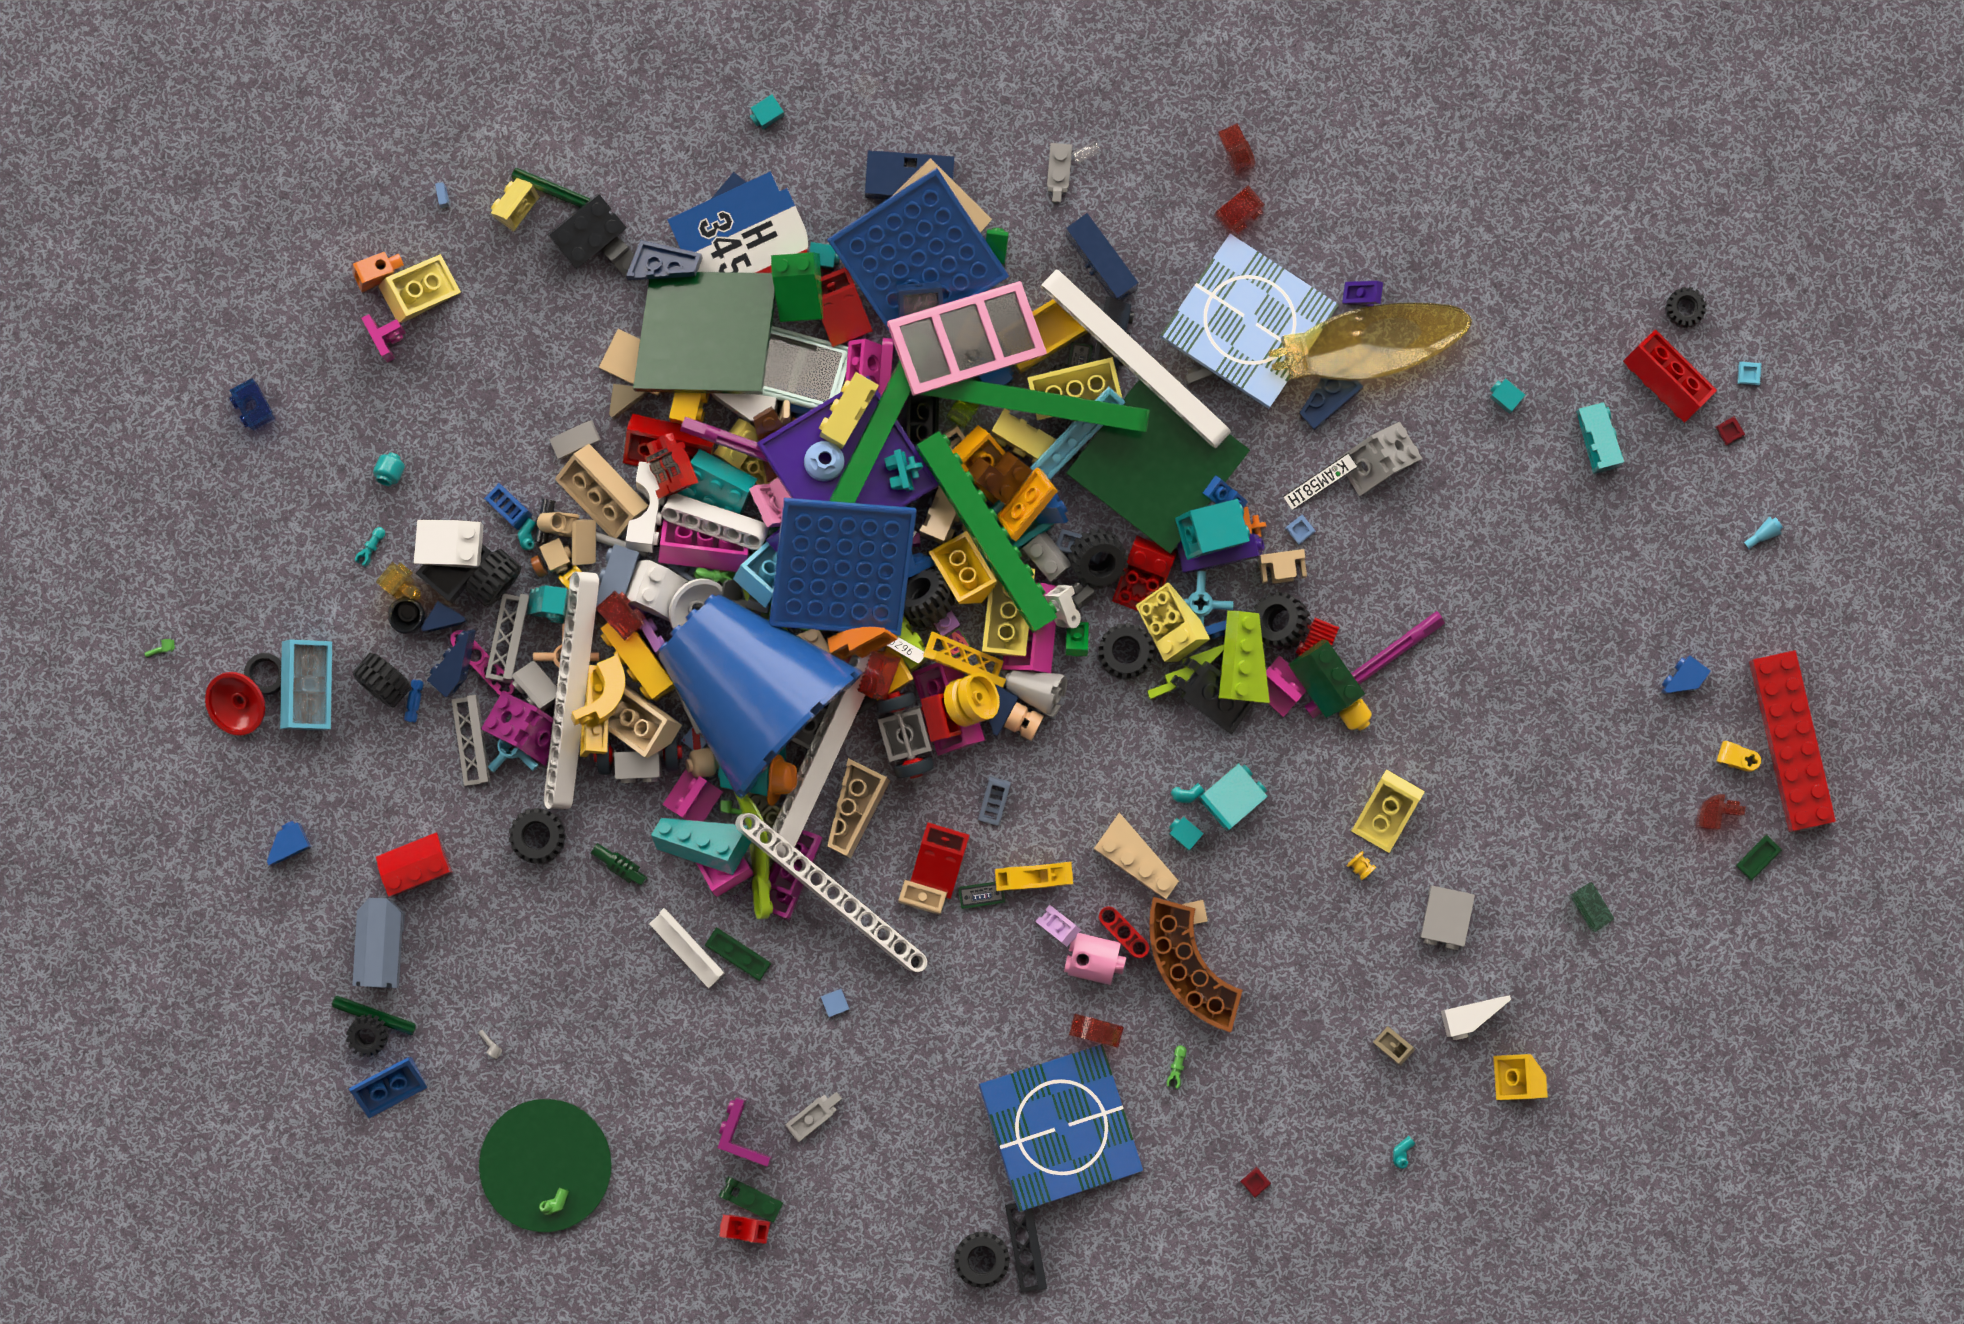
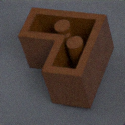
[968,451,1033,505]

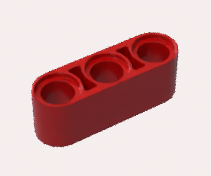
[1098,906,1149,958]

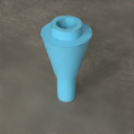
[1744,516,1783,549]

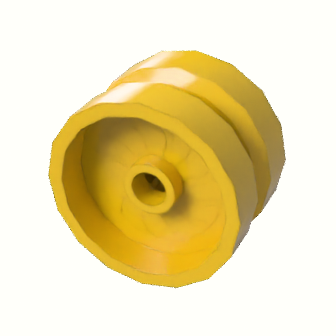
[944,672,999,727]

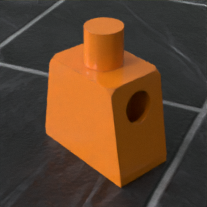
[353,252,404,292]

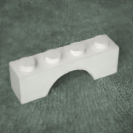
[626,462,666,553]

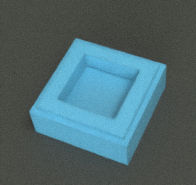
[1737,362,1761,386]

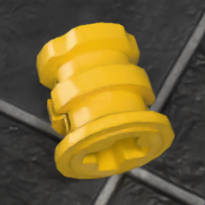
[1346,851,1376,880]

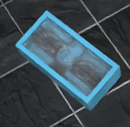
[280,640,332,730]

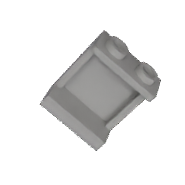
[1419,886,1475,950]

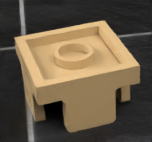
[1258,549,1307,584]

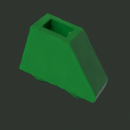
[986,228,1009,269]

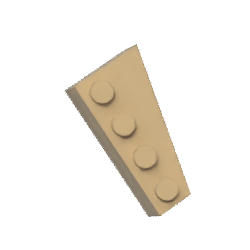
[828,758,890,859]
[1094,813,1179,900]

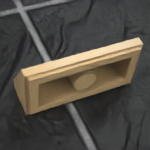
[572,519,596,565]
[898,880,947,915]

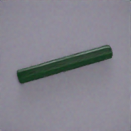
[511,168,590,207]
[332,996,416,1035]

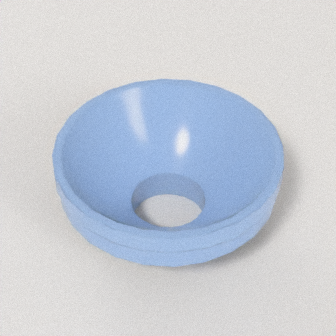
[804,441,844,481]

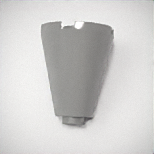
[1004,670,1068,717]

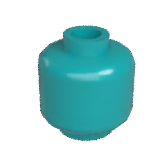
[373,452,405,487]

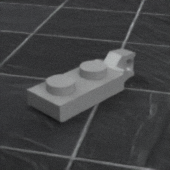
[1047,143,1072,204]
[785,1092,842,1142]

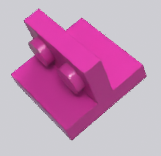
[362,314,406,363]
[1266,655,1306,717]
[662,769,723,822]
[696,856,753,897]

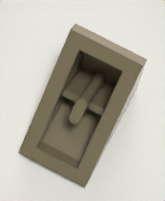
[609,384,648,420]
[1373,1026,1416,1066]

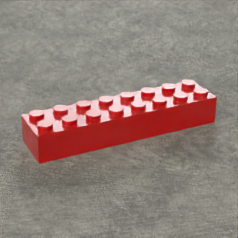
[1749,650,1836,832]

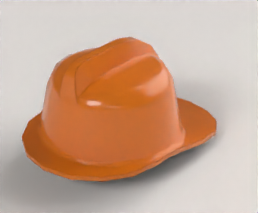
[767,755,797,806]

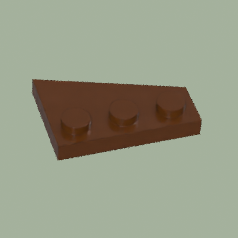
[753,406,784,482]

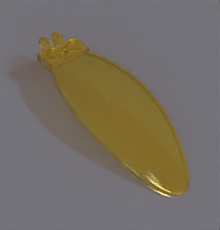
[1268,303,1472,380]

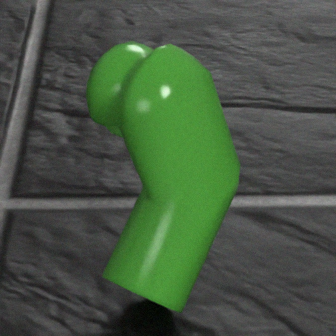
[539,1188,569,1215]

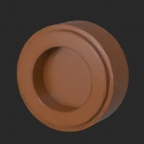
[531,555,548,578]

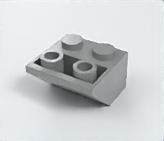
[511,660,557,712]

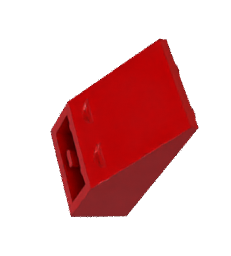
[821,267,873,347]
[1112,536,1177,611]
[910,822,970,899]

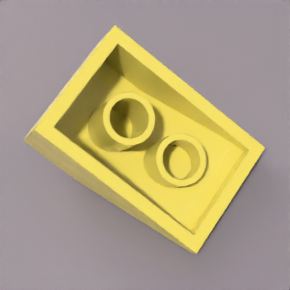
[491,178,539,232]
[378,254,461,323]
[1351,770,1425,853]

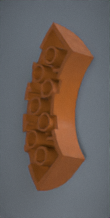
[1149,897,1243,1032]

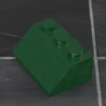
[1288,639,1365,718]

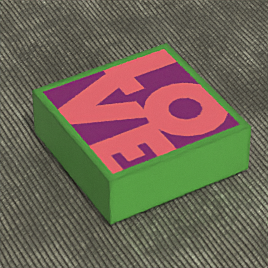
[945,628,971,658]

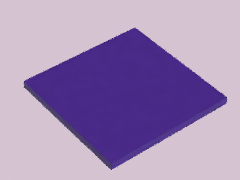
[757,376,939,507]

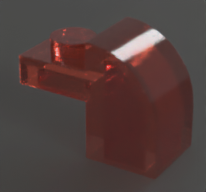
[1218,123,1256,176]
[1695,794,1746,830]
[1069,1014,1124,1048]

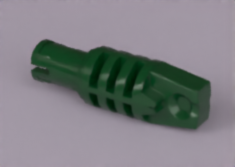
[590,843,647,885]

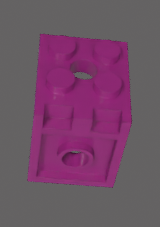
[481,691,553,766]
[717,1097,772,1166]

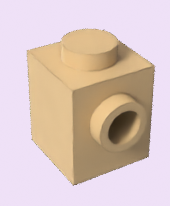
[539,538,572,574]

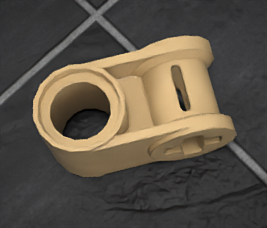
[537,512,580,537]

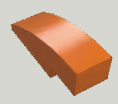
[827,627,898,660]

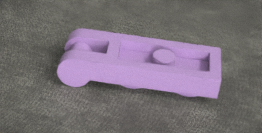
[1035,905,1081,947]

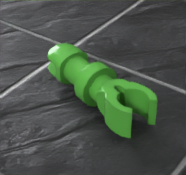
[694,568,736,583]
[1167,1045,1186,1089]

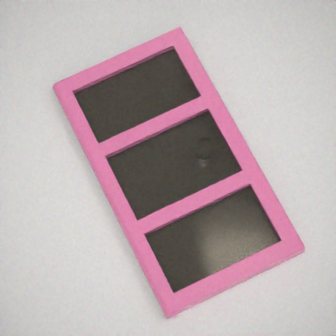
[887,281,1047,396]

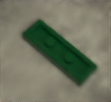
[704,927,771,981]

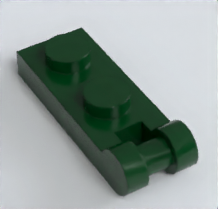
[718,1176,784,1223]

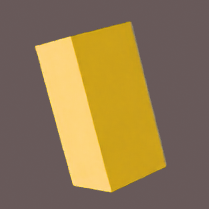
[929,531,997,604]

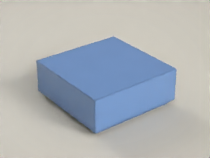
[435,182,450,208]
[1285,515,1316,545]
[821,989,849,1017]

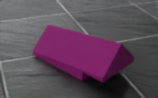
[769,830,823,922]

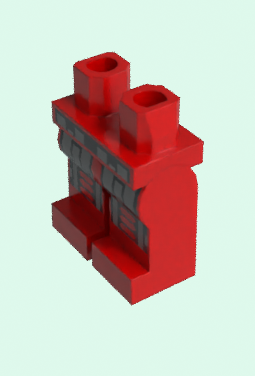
[645,432,698,499]

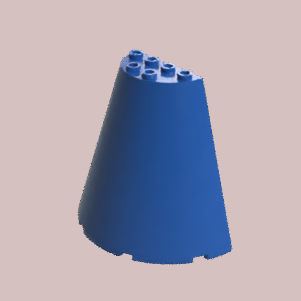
[658,594,864,799]

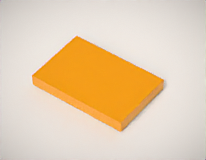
[997,467,1058,541]

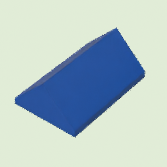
[349,1057,427,1118]

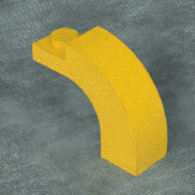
[571,655,625,726]
[995,862,1073,891]

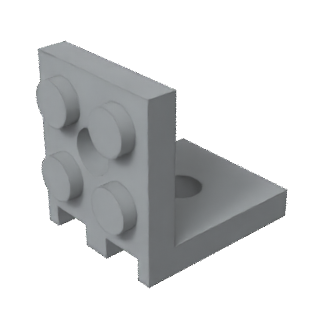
[1337,422,1422,496]

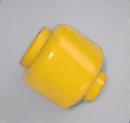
[1339,699,1372,731]

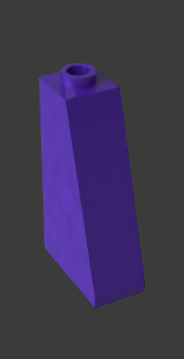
[1177,534,1265,573]

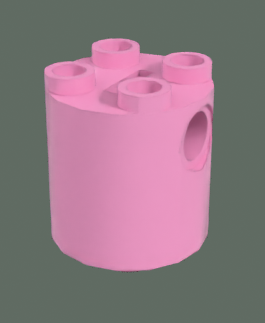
[1064,933,1126,985]

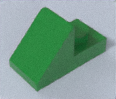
[1065,622,1089,657]

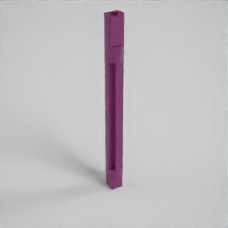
[680,417,768,462]
[1304,611,1445,719]

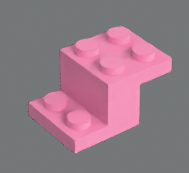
[749,478,791,528]

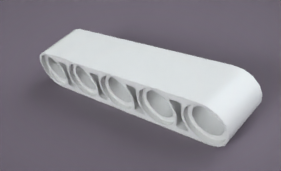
[661,494,769,550]

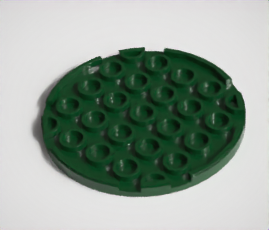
[479,1099,612,1232]

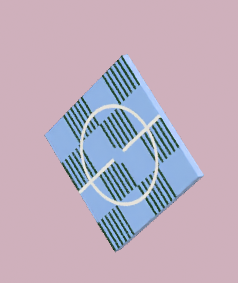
[1159,234,1339,409]

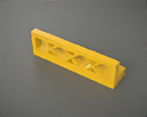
[923,632,1006,687]
[580,665,609,757]

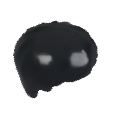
[388,596,425,634]

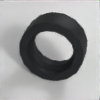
[244,653,281,695]

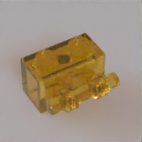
[376,562,422,600]

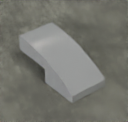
[549,420,601,459]

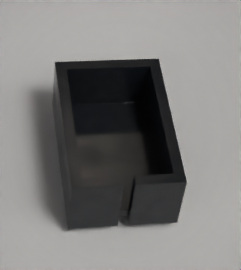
[547,193,627,269]
[415,544,493,604]

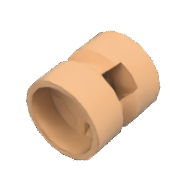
[1004,702,1044,741]

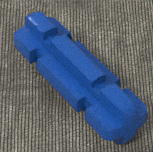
[404,679,424,723]

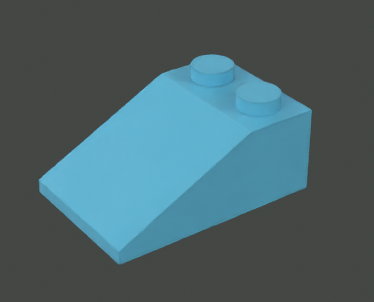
[733,542,777,608]

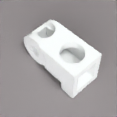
[1045,585,1081,628]

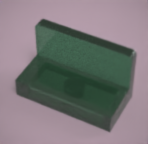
[1569,882,1614,933]

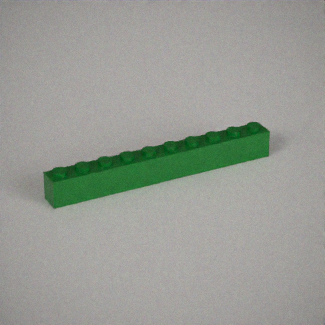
[915,431,1057,633]

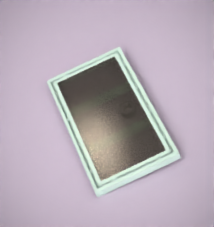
[758,326,848,409]

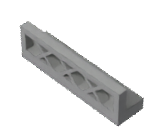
[485,594,529,684]
[452,695,491,786]

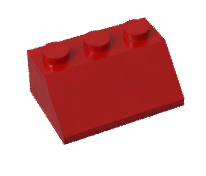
[376,832,453,897]

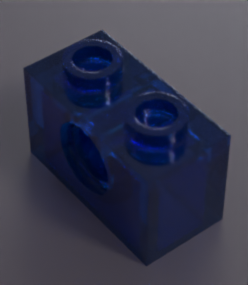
[229,378,276,431]

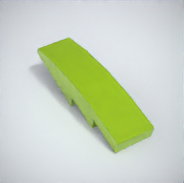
[1147,645,1224,700]

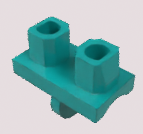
[885,449,923,492]

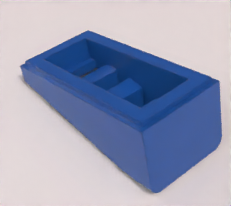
[484,483,532,530]

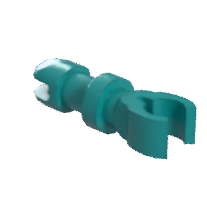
[355,527,385,567]

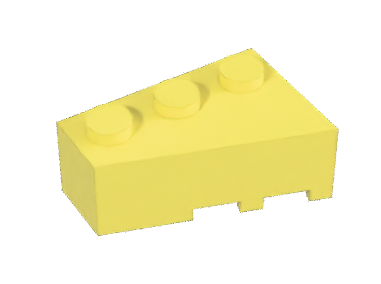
[819,372,879,449]
[992,408,1056,464]

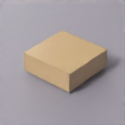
[1182,900,1208,924]

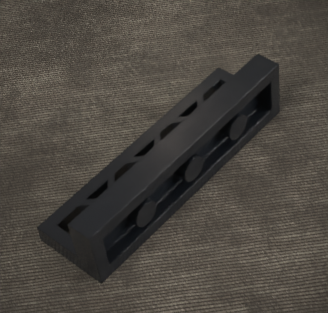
[1005,1203,1047,1293]

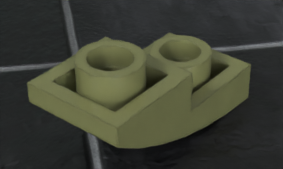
[746,792,780,829]

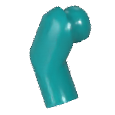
[517,518,537,550]
[1171,783,1205,803]
[1393,1136,1415,1169]

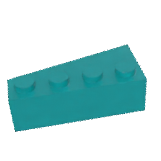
[651,818,751,875]

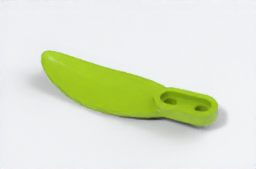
[734,792,773,919]

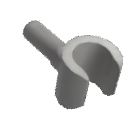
[479,1030,502,1059]

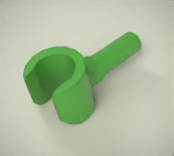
[145,639,175,658]
[720,800,743,815]

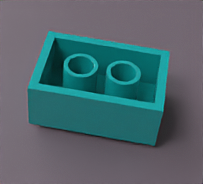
[678,449,758,515]

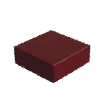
[1715,416,1746,446]
[1240,1167,1271,1198]

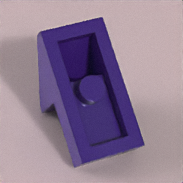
[1342,281,1383,308]

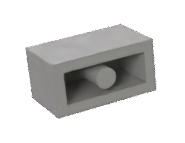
[1023,532,1071,582]

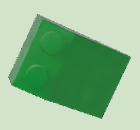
[771,252,823,322]

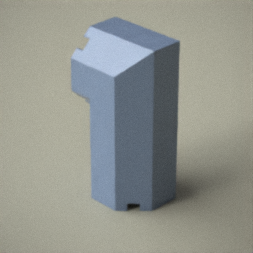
[352,898,405,988]

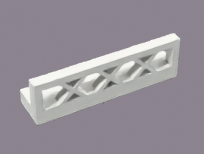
[649,908,725,988]

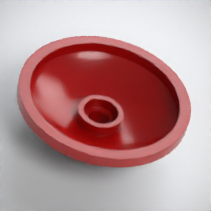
[205,672,265,735]

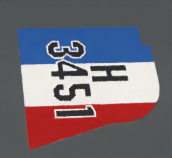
[667,171,808,273]

